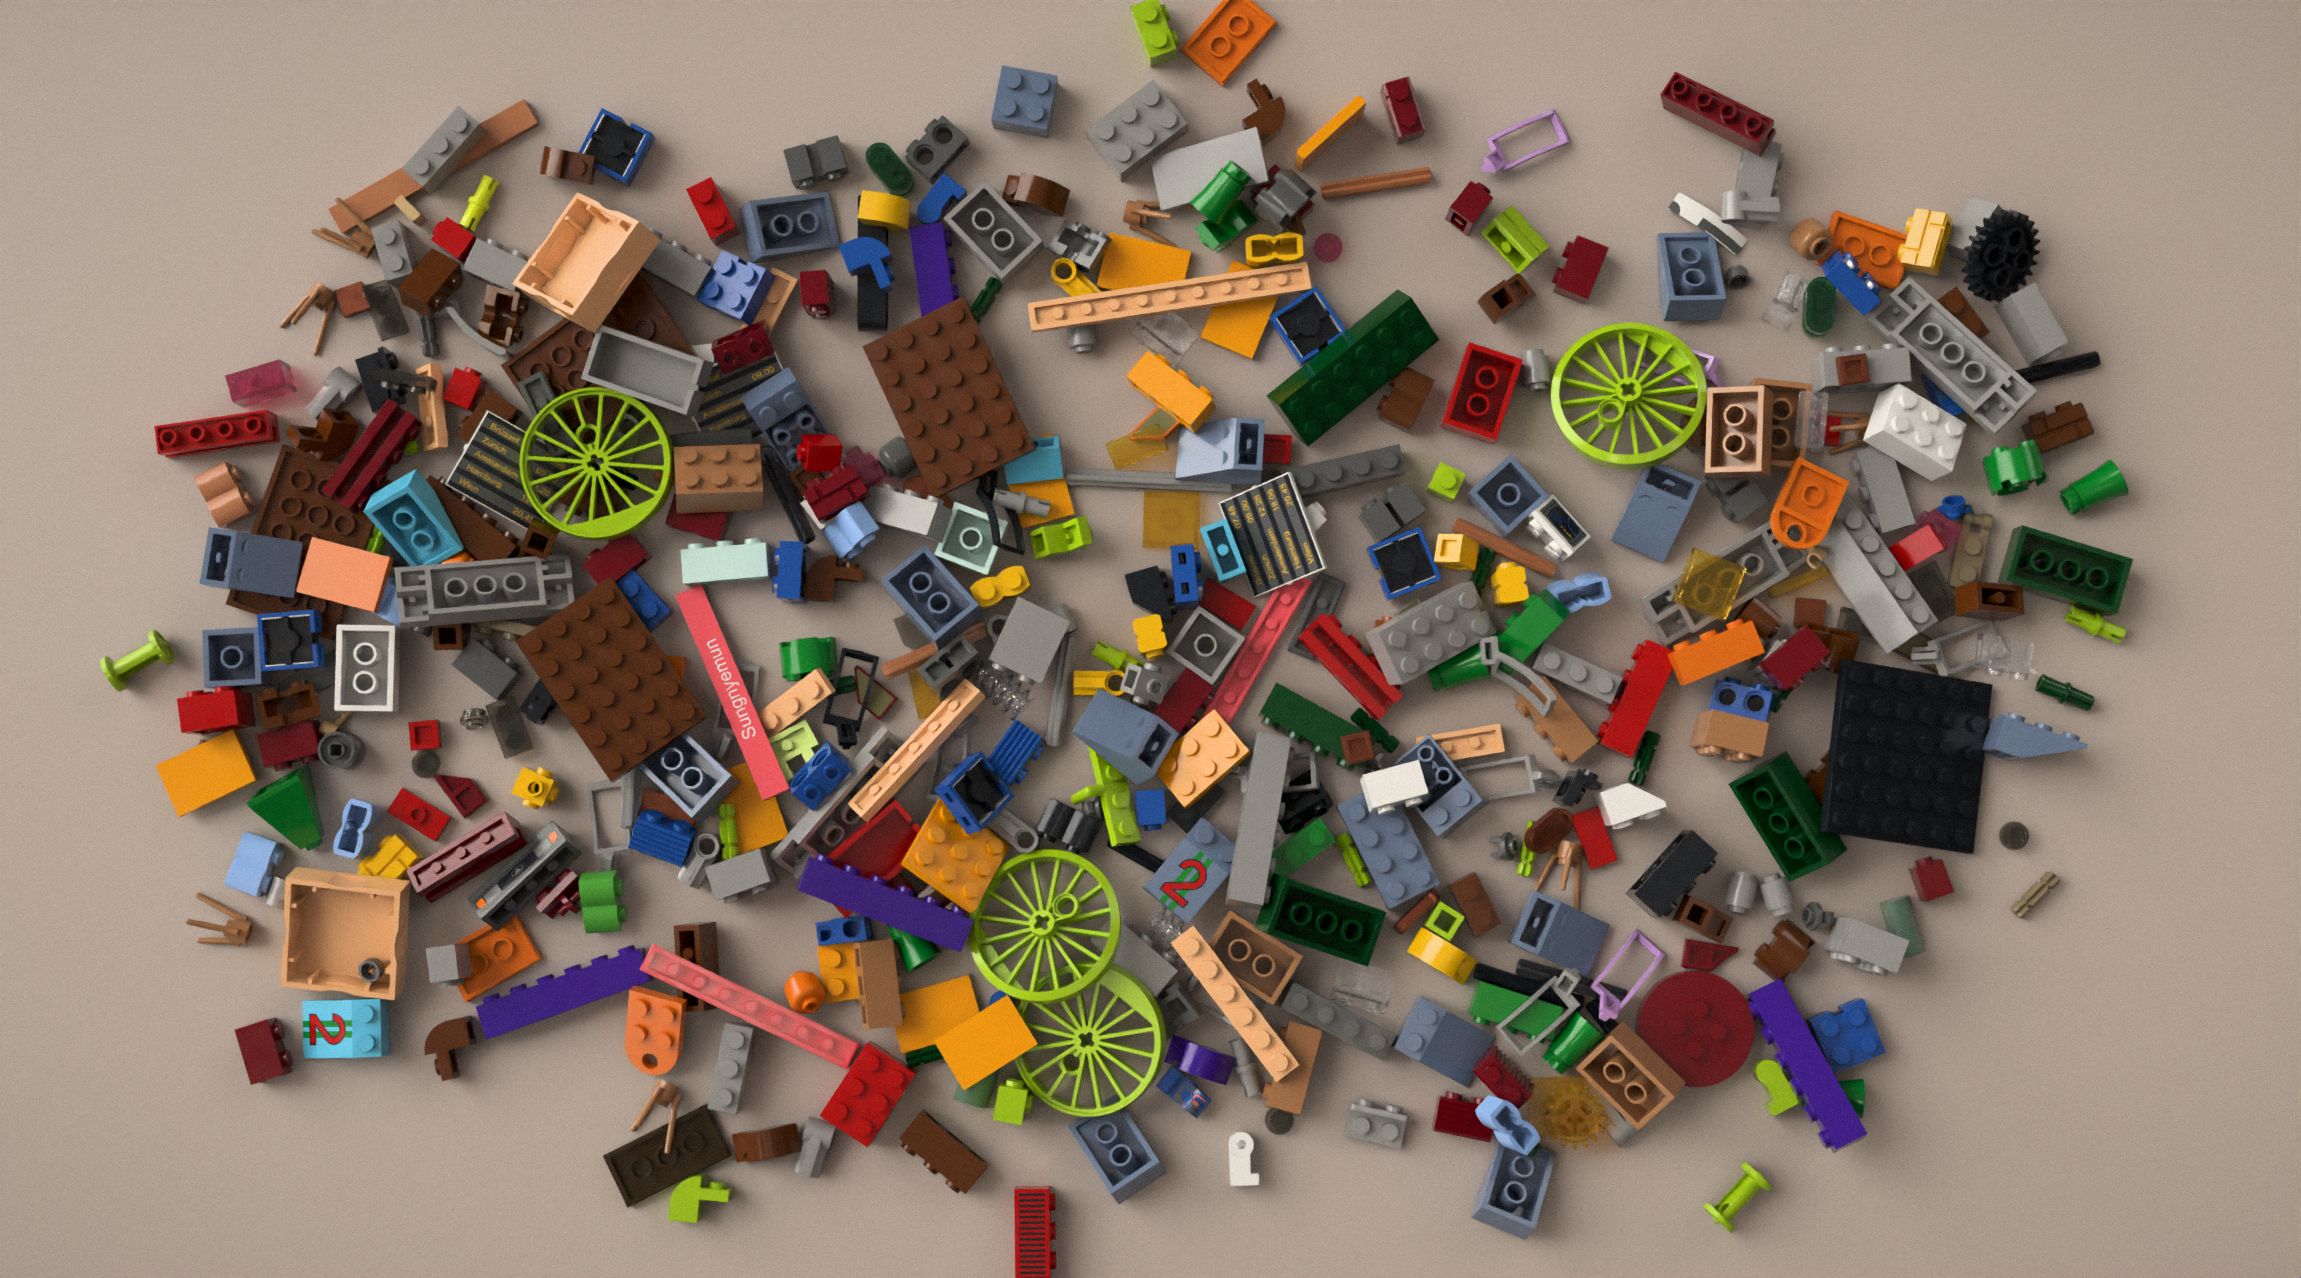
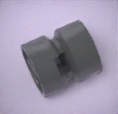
[318,732,366,770]

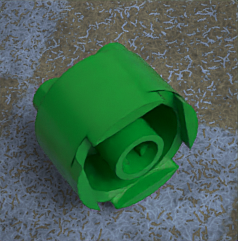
[1982,440,2049,496]

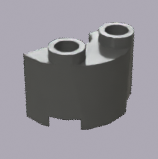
[1254,167,1317,234]
[1047,220,1112,273]
[1146,980,1203,1040]

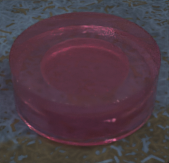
[1314,233,1342,263]

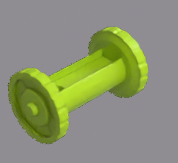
[100,630,175,692]
[1703,1162,1773,1233]

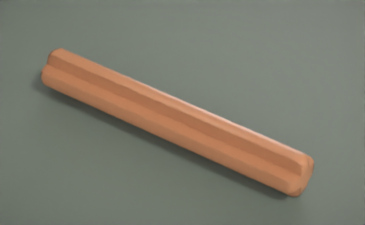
[1321,167,1432,199]
[1452,518,1558,578]
[882,621,989,680]

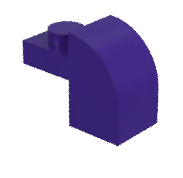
[1164,1035,1236,1085]

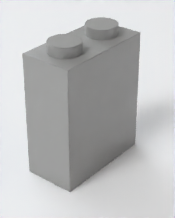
[1994,282,2069,365]
[989,596,1070,686]

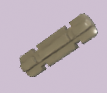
[2011,871,2060,918]

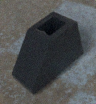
[1125,565,1177,623]

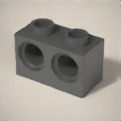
[905,115,970,185]
[917,633,985,702]

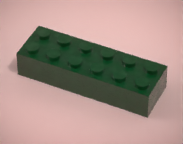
[1267,289,1439,447]

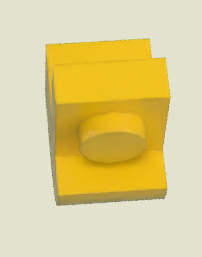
[858,190,912,235]
[1407,927,1477,985]

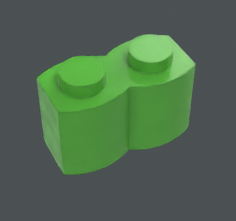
[579,870,627,934]

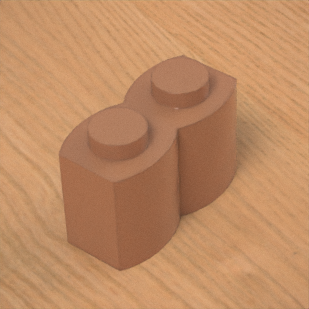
[194,462,256,529]

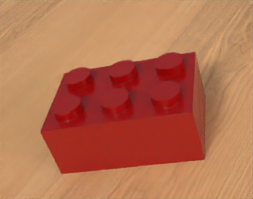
[1440,342,1523,445]
[820,1040,918,1147]

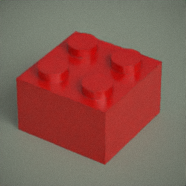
[177,686,256,735]

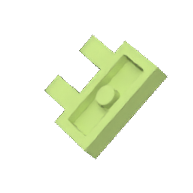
[768,719,820,786]

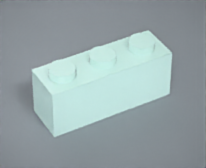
[681,538,772,586]

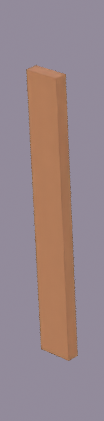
[328,99,539,235]

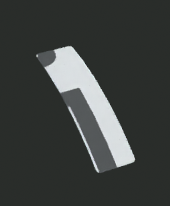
[1668,193,1747,256]

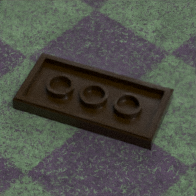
[603,1103,732,1208]

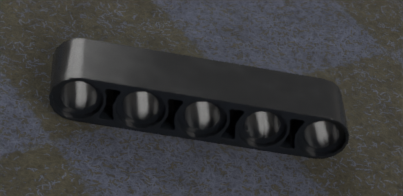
[857,195,888,331]

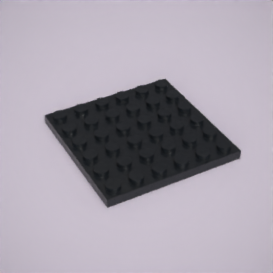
[1819,659,1993,854]

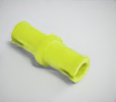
[458,175,500,233]

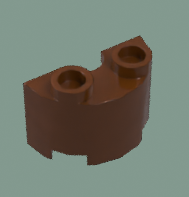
[477,285,529,348]
[256,680,322,731]
[1753,919,1815,983]

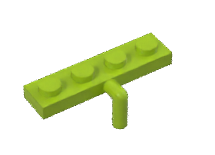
[1070,746,1141,847]

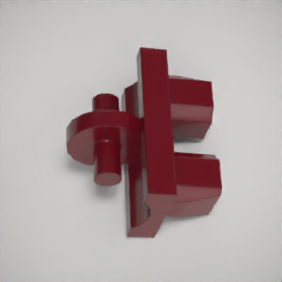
[535,868,581,919]

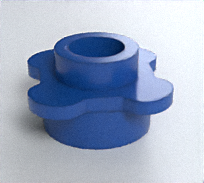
[1937,495,1972,520]

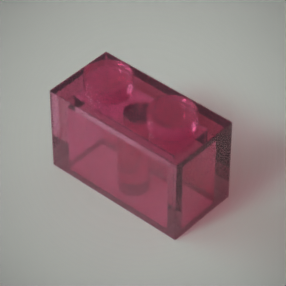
[225,359,297,408]

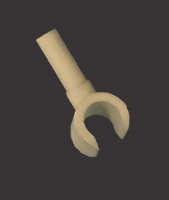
[1799,533,1828,568]
[319,712,352,736]

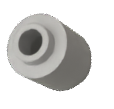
[1067,324,1097,354]
[1521,349,1552,393]
[1724,871,1758,915]
[1759,872,1795,917]

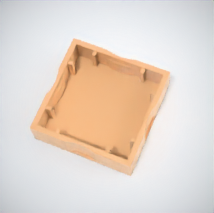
[512,192,660,333]
[281,867,411,1001]

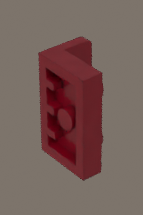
[711,319,775,374]

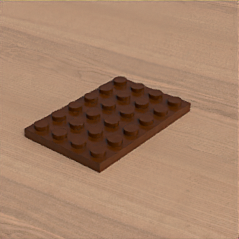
[501,270,699,458]
[862,296,1036,498]
[225,444,392,641]
[515,576,708,783]

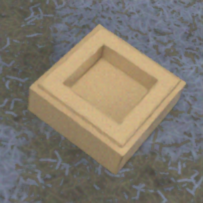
[394,195,427,227]

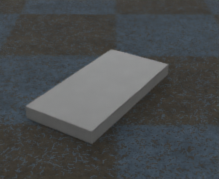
[1150,127,1271,213]

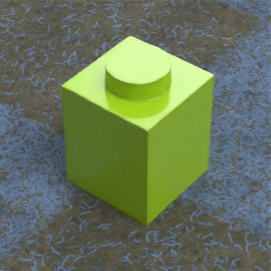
[1425,462,1466,503]
[1423,901,1465,941]

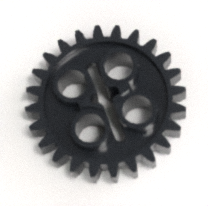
[1961,209,2040,302]

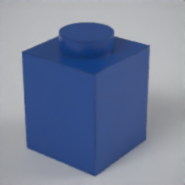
[1135,789,1166,831]

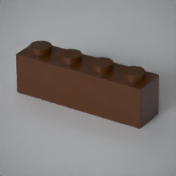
[426,475,520,561]

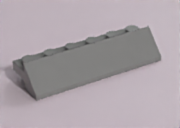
[1867,276,2037,436]
[1798,489,1938,655]
[1640,521,1808,646]
[394,554,575,629]
[769,726,927,881]

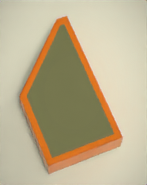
[1128,406,1182,441]

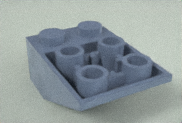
[741,367,832,473]
[1176,417,1265,485]
[1611,463,1702,563]
[200,527,304,599]
[1072,689,1179,785]
[1982,713,2088,760]
[1388,734,1488,839]
[1508,890,1610,977]

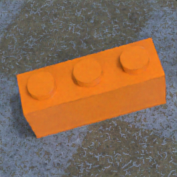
[1667,618,1765,686]

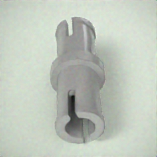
[992,488,1051,519]
[1229,1037,1263,1097]

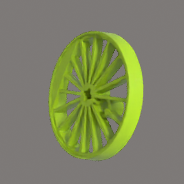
[1551,322,1707,470]
[519,387,675,541]
[968,849,1122,1004]
[1015,960,1166,1117]

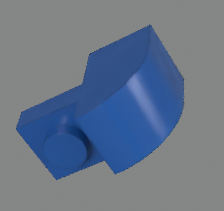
[838,237,895,294]

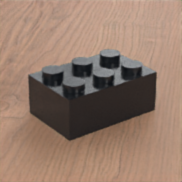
[1625,830,1718,918]

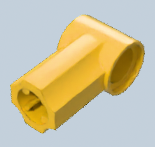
[1051,258,1102,297]
[1073,670,1126,697]

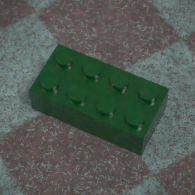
[1997,525,2133,616]
[1258,682,1378,772]
[1728,751,1848,882]
[1254,873,1387,967]

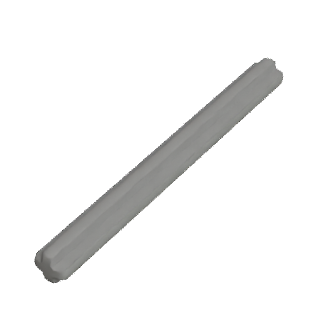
[1065,468,1233,492]

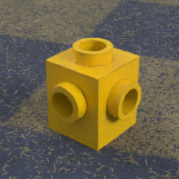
[511,767,560,810]

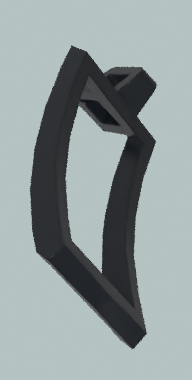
[976,471,1025,555]
[823,648,879,749]

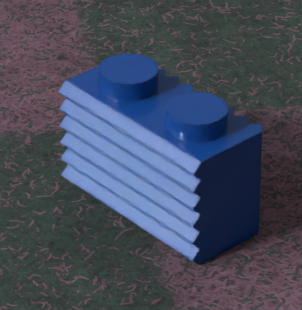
[988,719,1045,786]
[628,809,697,868]

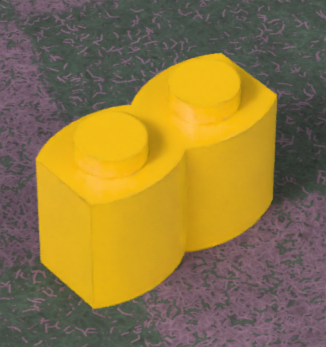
[1245,232,1304,269]
[970,566,1032,610]

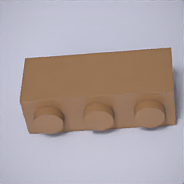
[1514,675,1598,764]
[853,939,906,1030]
[1262,1021,1323,1116]

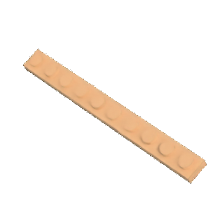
[1027,261,1312,333]

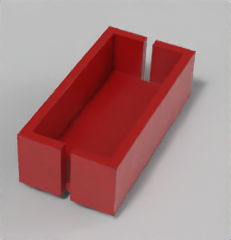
[826,798,921,919]

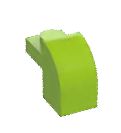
[1029,516,1093,560]
[668,1173,733,1223]

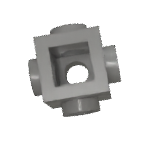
[1119,662,1170,706]

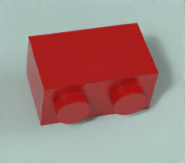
[686,177,741,246]

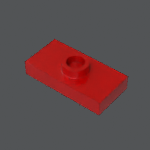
[387,788,452,842]

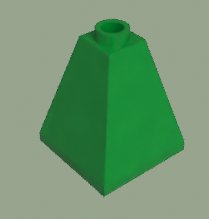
[247,764,324,851]

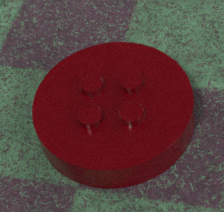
[1635,970,1754,1087]

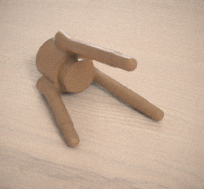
[311,197,376,259]
[1123,199,1194,247]
[279,282,337,356]
[1810,410,1871,455]
[1533,840,1584,910]
[186,893,253,947]
[630,1079,682,1154]

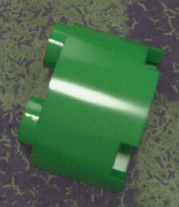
[779,637,838,682]

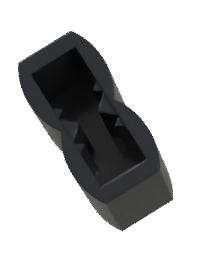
[1036,798,1103,855]

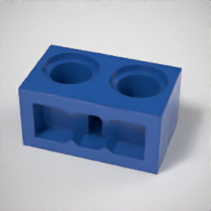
[1709,677,1776,723]
[788,741,852,811]

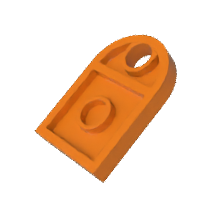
[1770,457,1850,550]
[625,986,687,1075]

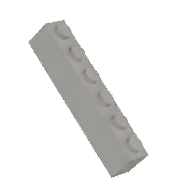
[1225,732,1294,910]

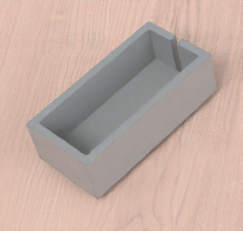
[581,325,714,417]
[1365,581,1496,685]

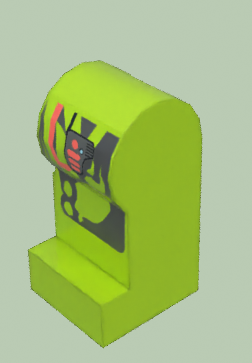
[1752,1058,1799,1116]

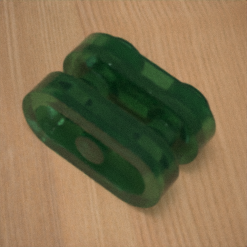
[866,142,915,198]
[1801,277,1836,339]

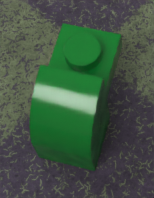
[1195,199,1258,253]

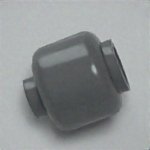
[877,436,918,479]

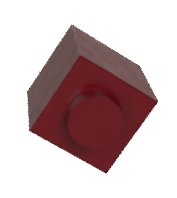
[1908,856,1954,901]

